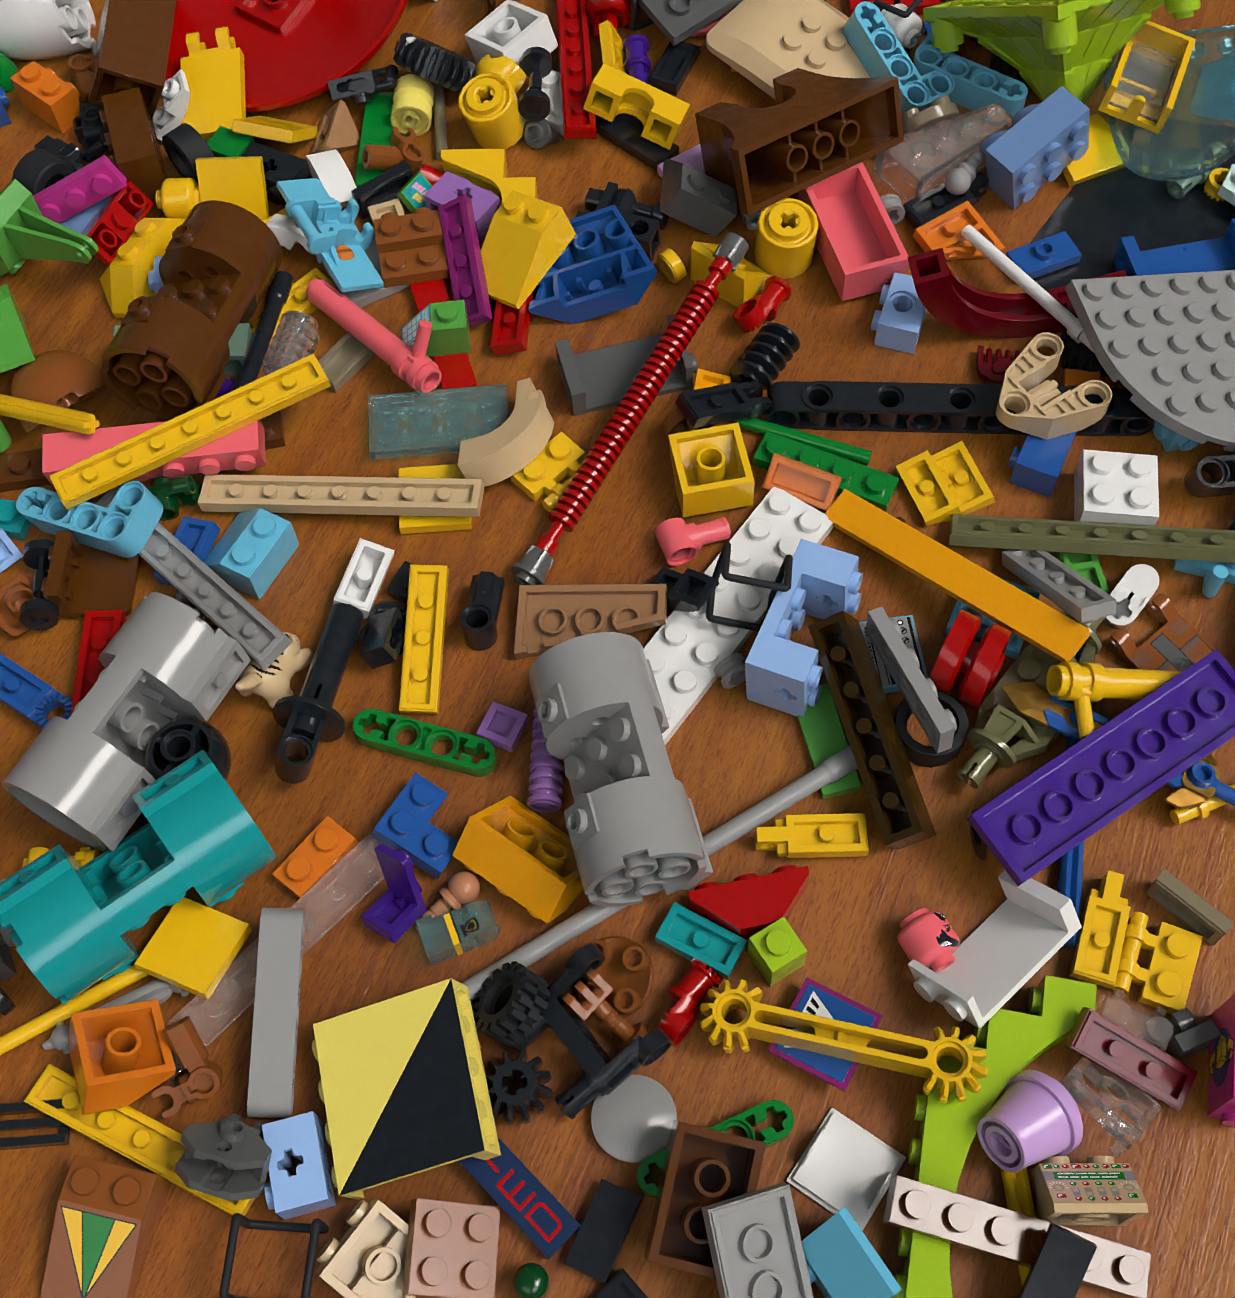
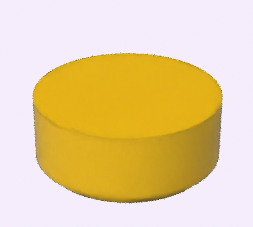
[657,248,687,283]

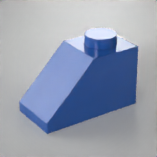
[1007,432,1077,497]

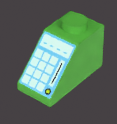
[401,300,471,357]

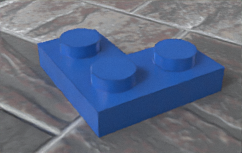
[371,772,458,879]

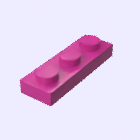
[33,155,127,224]

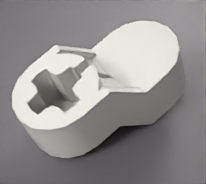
[1104,564,1159,628]

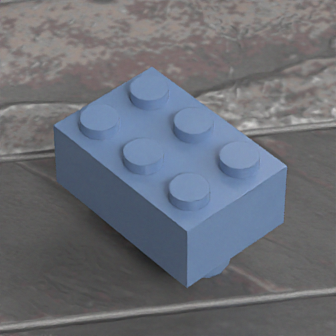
[980,86,1090,209]

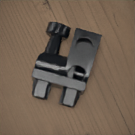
[576,182,670,262]

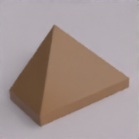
[310,99,361,155]

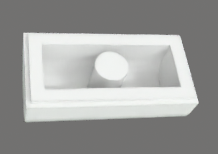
[334,538,395,619]

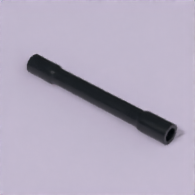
[232,271,294,391]

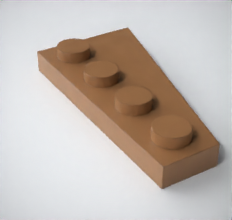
[514,584,668,659]

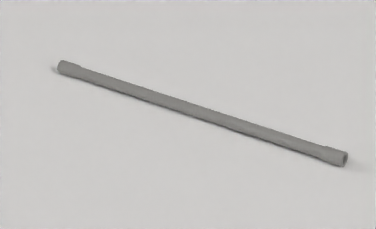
[462,745,858,1001]

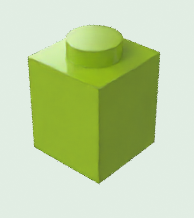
[747,917,808,986]

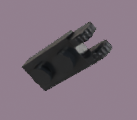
[675,381,772,429]

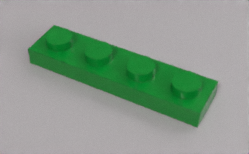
[753,431,899,512]

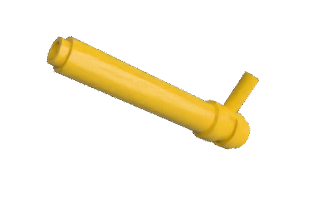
[1046,661,1183,740]

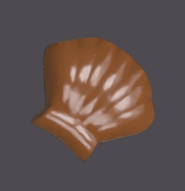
[0,574,36,637]

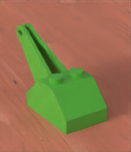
[0,179,99,277]

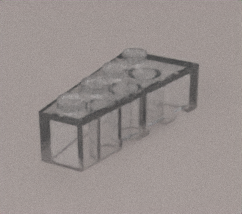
[874,103,1013,202]

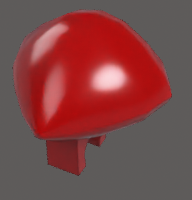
[587,0,637,41]

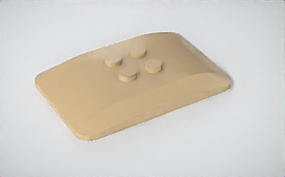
[706,0,870,99]

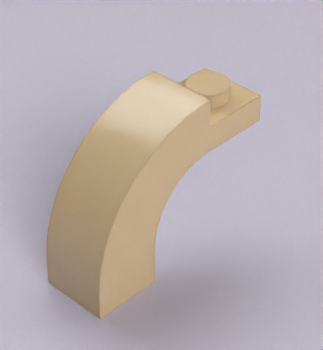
[458,378,554,487]

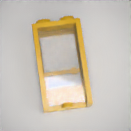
[1098,21,1196,134]

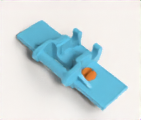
[276,178,384,293]

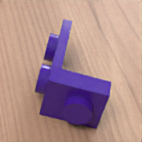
[361,843,426,944]

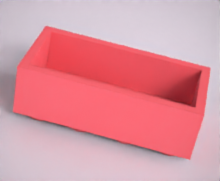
[798,162,909,301]

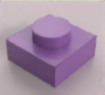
[476,701,529,753]

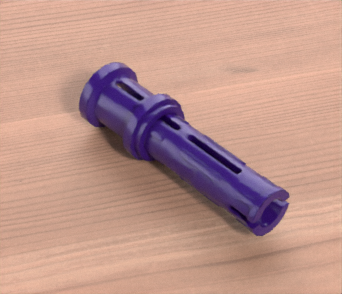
[622,34,651,122]

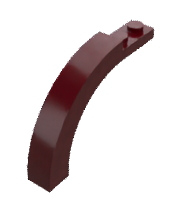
[907,248,1126,338]

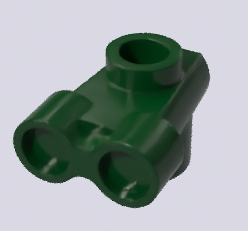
[146,474,202,520]

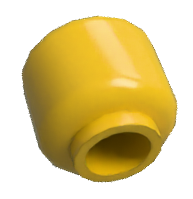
[156,178,201,219]

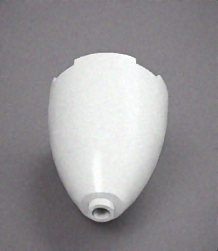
[0,0,96,60]

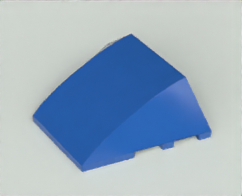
[528,204,658,324]

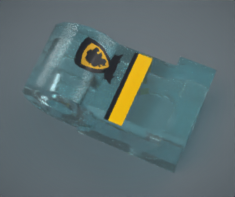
[415,900,500,966]

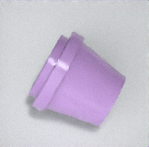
[977,1070,1083,1172]

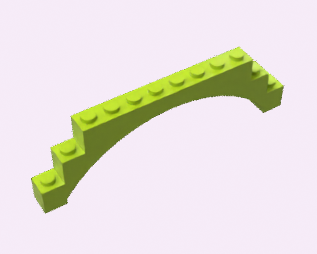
[893,975,1097,1298]

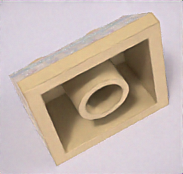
[1030,1156,1149,1226]

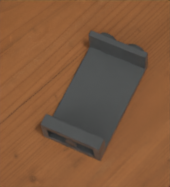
[555,314,698,416]

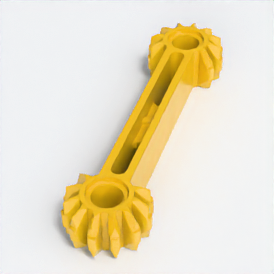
[700,979,988,1103]

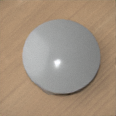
[591,1075,677,1164]

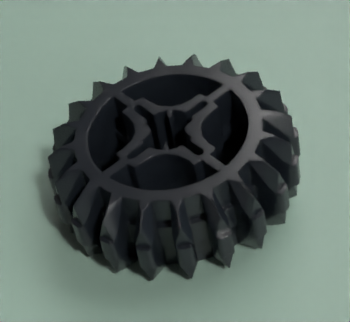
[393,33,476,93]

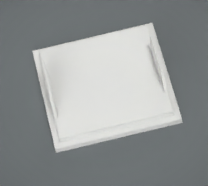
[786,1108,906,1231]

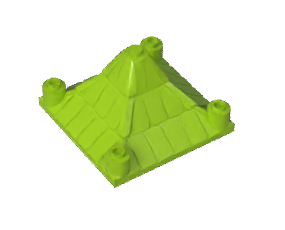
[923,0,1201,104]

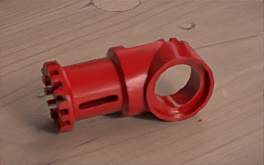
[733,276,792,333]
[656,958,722,1047]

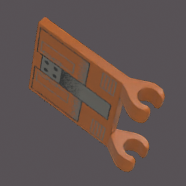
[1105,593,1234,671]

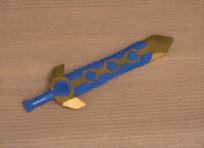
[1002,682,1235,809]

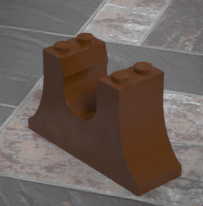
[695,68,904,215]

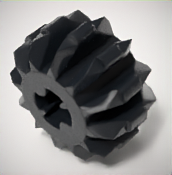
[485,1049,553,1125]

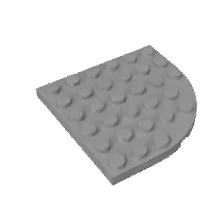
[1065,270,1235,452]

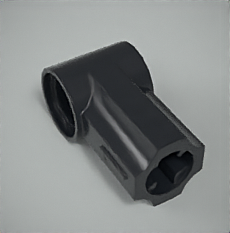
[460,571,505,651]

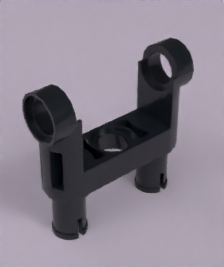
[514,943,673,1120]

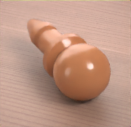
[415,871,480,932]

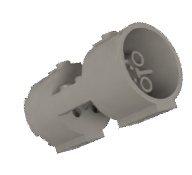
[2,592,251,852]
[528,632,713,907]

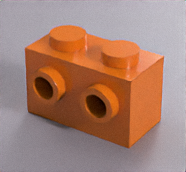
[10,61,81,134]

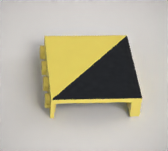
[312,978,501,1200]

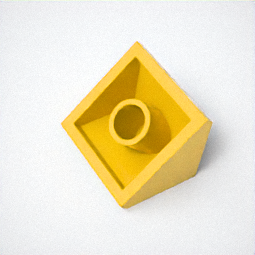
[690,241,773,308]

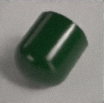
[513,1263,549,1298]

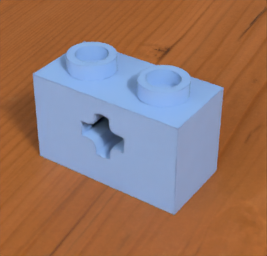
[262,1111,336,1220]

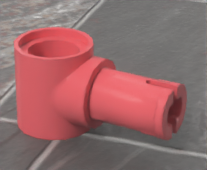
[654,517,731,566]

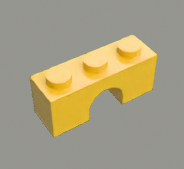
[583,63,690,150]

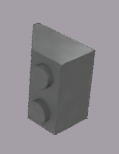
[660,158,738,237]

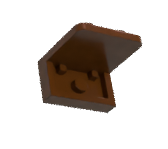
[41,531,141,617]

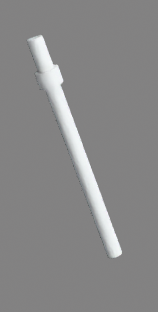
[961,225,1094,352]

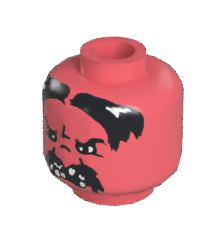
[897,908,960,973]

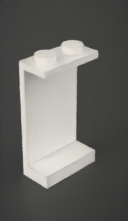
[908,870,1082,1029]

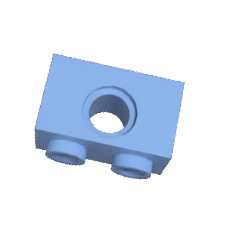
[871,272,927,355]

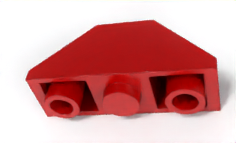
[81,180,154,266]
[688,865,810,940]

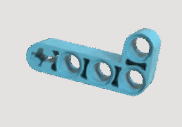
[843,1,955,113]
[913,31,1028,124]
[16,481,163,558]

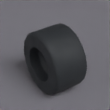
[11,149,74,195]

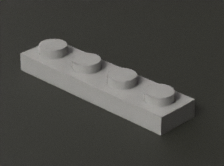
[1002,549,1116,623]
[866,607,957,754]

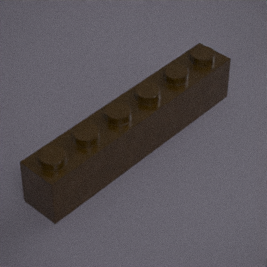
[808,611,936,849]

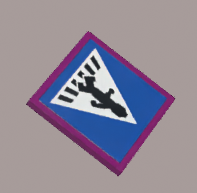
[768,977,883,1092]

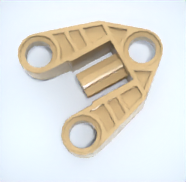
[996,332,1112,440]

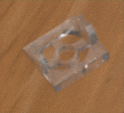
[1059,1057,1162,1158]

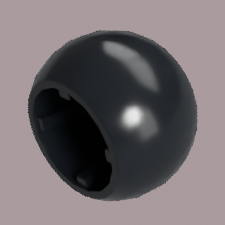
[144,718,231,781]

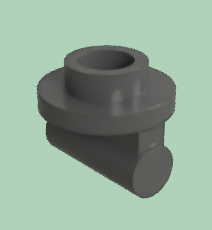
[523,119,561,149]

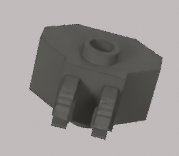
[175,1113,272,1201]

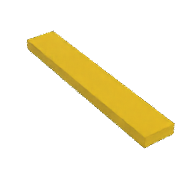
[24,1064,255,1216]

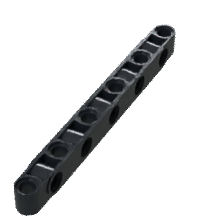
[767,381,1154,436]

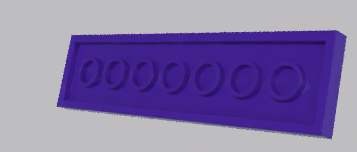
[967,649,1235,887]

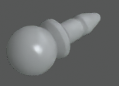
[945,151,984,195]

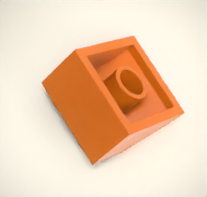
[68,999,176,1115]

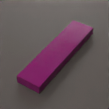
[438,194,493,329]

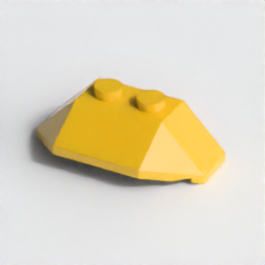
[99,218,185,318]

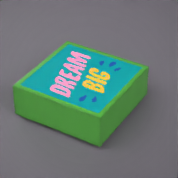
[396,172,432,214]

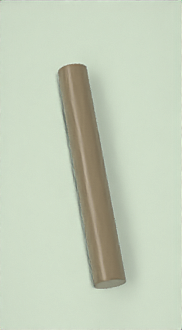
[433,84,448,161]

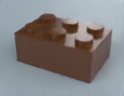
[99,87,168,205]
[644,1120,766,1279]

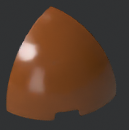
[11,350,107,434]

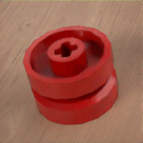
[930,609,1013,708]

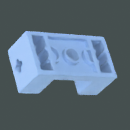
[745,539,863,717]

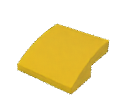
[1062,114,1131,187]
[895,441,995,525]

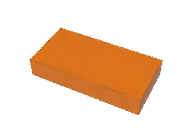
[762,453,843,511]

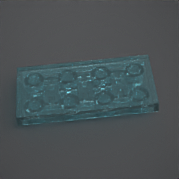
[369,384,509,460]

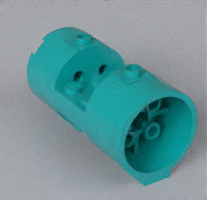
[0,750,277,1005]

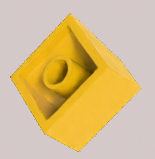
[668,423,755,518]

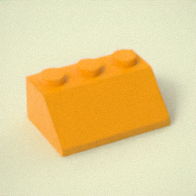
[452,795,583,924]

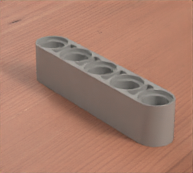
[247,907,305,1118]

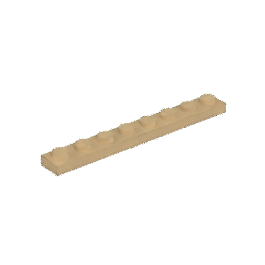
[198,474,484,517]

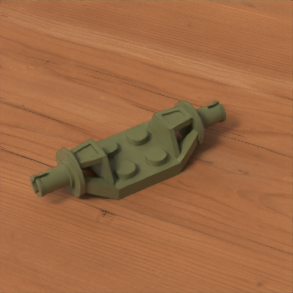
[957,616,1106,788]

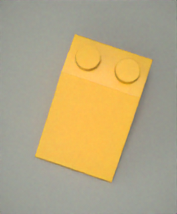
[481,190,576,310]

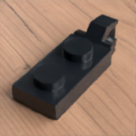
[902,172,989,229]

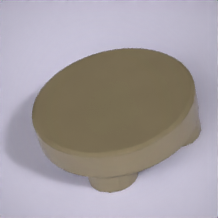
[902,95,960,142]

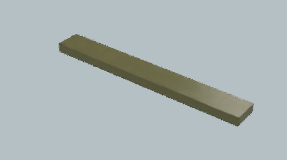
[949,514,1235,563]

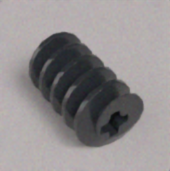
[729,322,800,398]

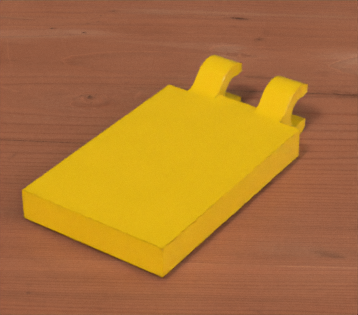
[180,26,246,141]

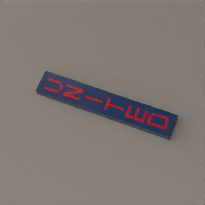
[459,1136,581,1259]

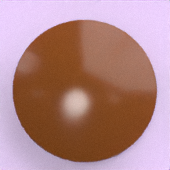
[575,936,654,1018]

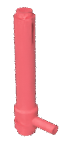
[306,279,442,393]

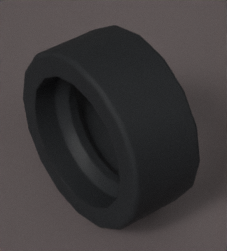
[162,123,215,182]
[894,690,969,768]

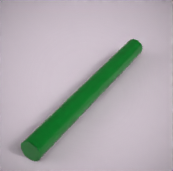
[734,417,872,465]

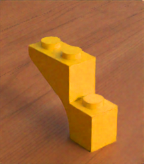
[441,149,538,205]

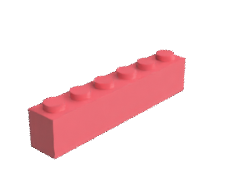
[42,420,266,489]

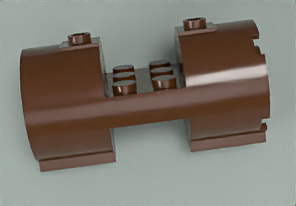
[100,200,282,422]

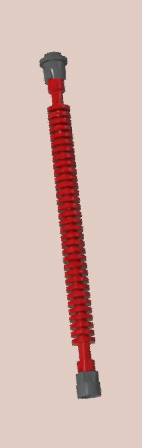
[512,232,749,585]

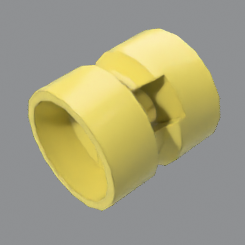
[390,74,435,136]

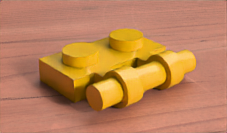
[511,432,586,512]
[1112,911,1203,1014]

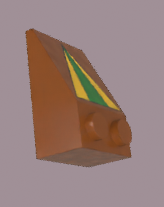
[40,1155,172,1298]

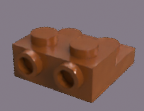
[373,207,450,288]

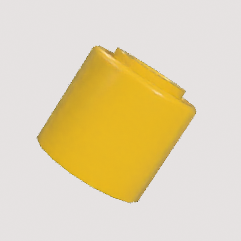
[459,72,526,149]
[754,198,819,279]

